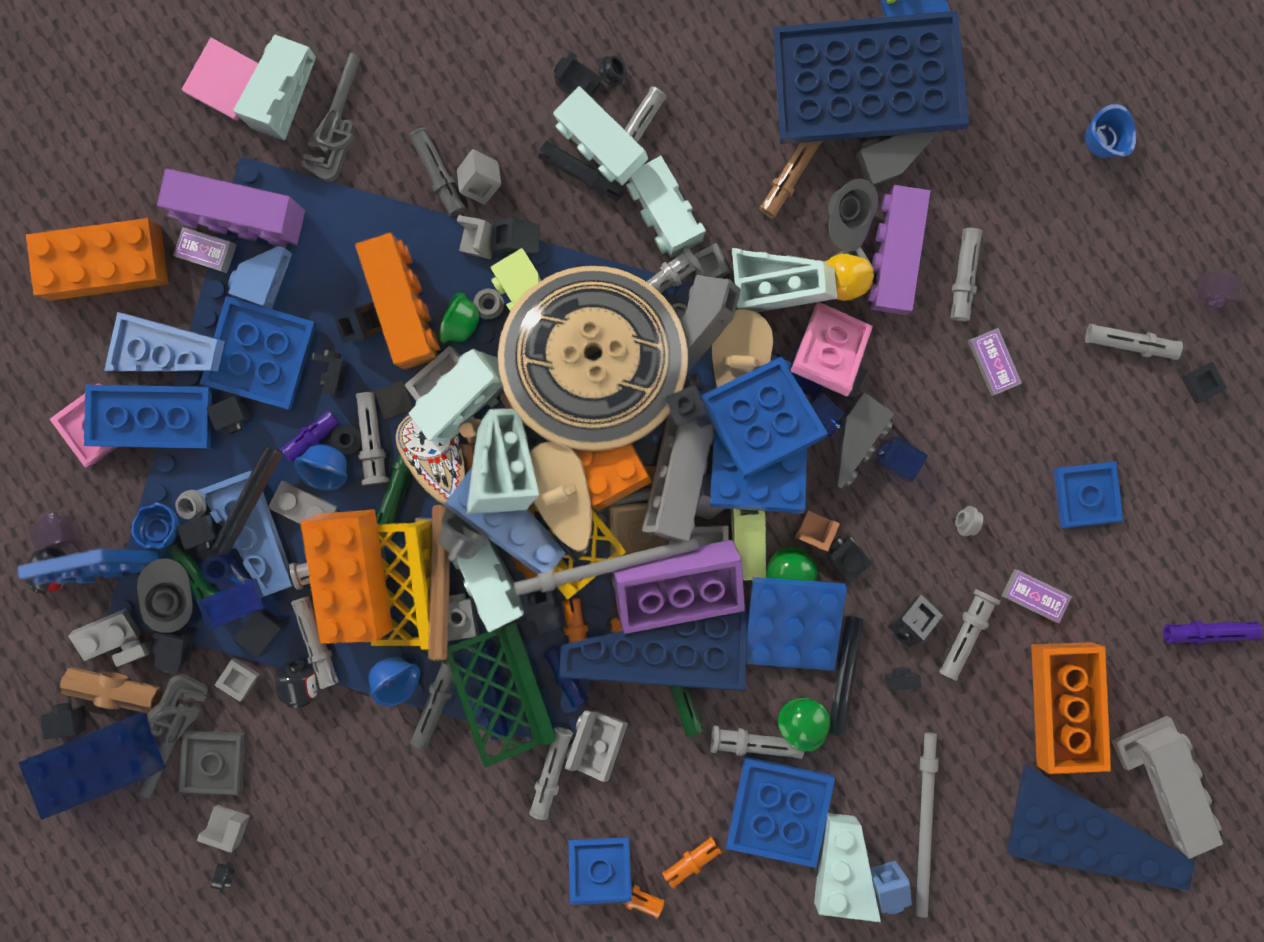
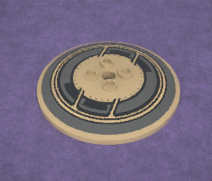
[498,266,688,451]

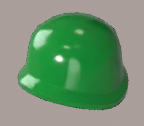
[440,292,480,343]
[766,547,818,582]
[778,698,830,752]

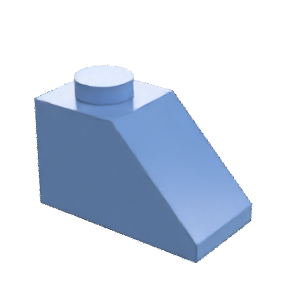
[228,246,292,309]
[870,861,912,914]

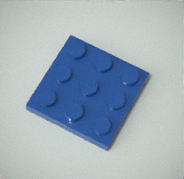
[200,296,317,410]
[702,356,828,479]
[710,428,807,513]
[17,549,161,584]
[746,577,847,671]
[726,756,835,868]

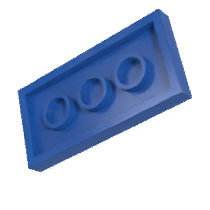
[84,385,212,449]

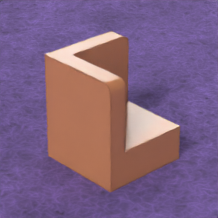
[795,510,840,552]

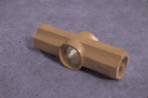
[60,667,161,713]

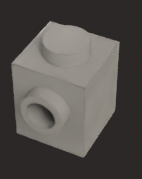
[448,593,479,641]

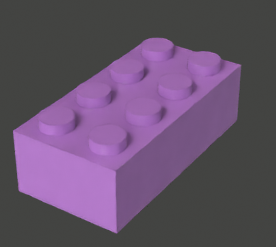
[157,169,305,248]
[612,540,745,634]

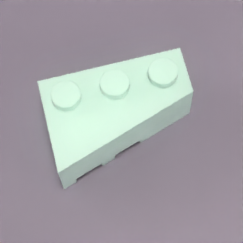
[233,34,316,141]
[553,86,648,185]
[626,156,706,259]
[732,248,837,312]
[409,349,504,444]
[466,409,539,515]
[452,539,524,632]
[814,813,881,922]

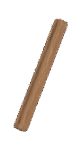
[428,505,450,660]

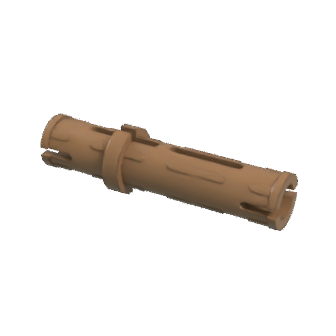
[759,141,822,219]

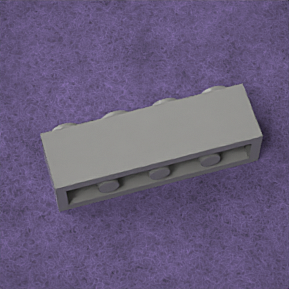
[642,412,714,541]
[1136,726,1223,859]

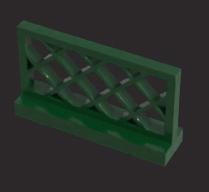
[446,623,556,768]

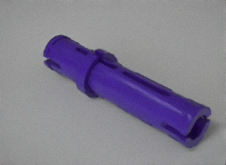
[1163,621,1262,645]

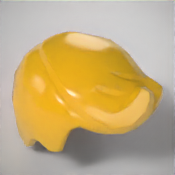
[825,253,874,301]

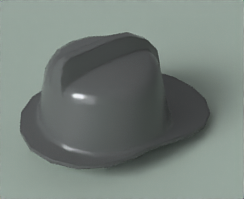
[828,178,878,252]
[438,509,489,562]
[137,559,192,633]

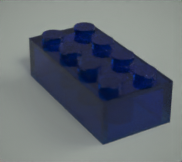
[18,711,166,820]

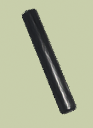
[212,445,282,556]
[828,616,863,736]

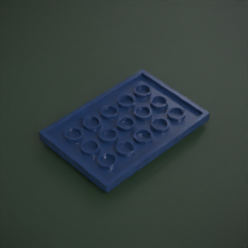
[773,10,969,144]

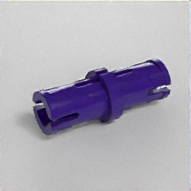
[280,410,341,463]

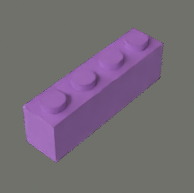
[867,185,931,315]

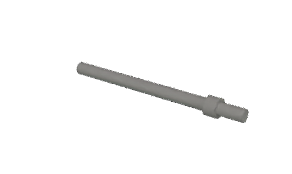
[514,538,698,595]
[915,733,939,918]

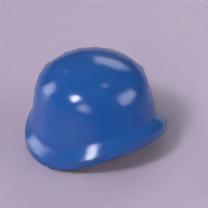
[1084,104,1136,158]
[294,445,348,491]
[368,656,420,706]

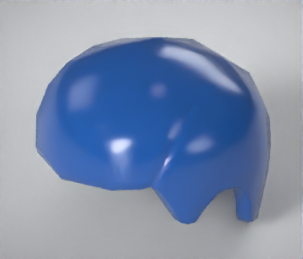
[131,502,180,551]

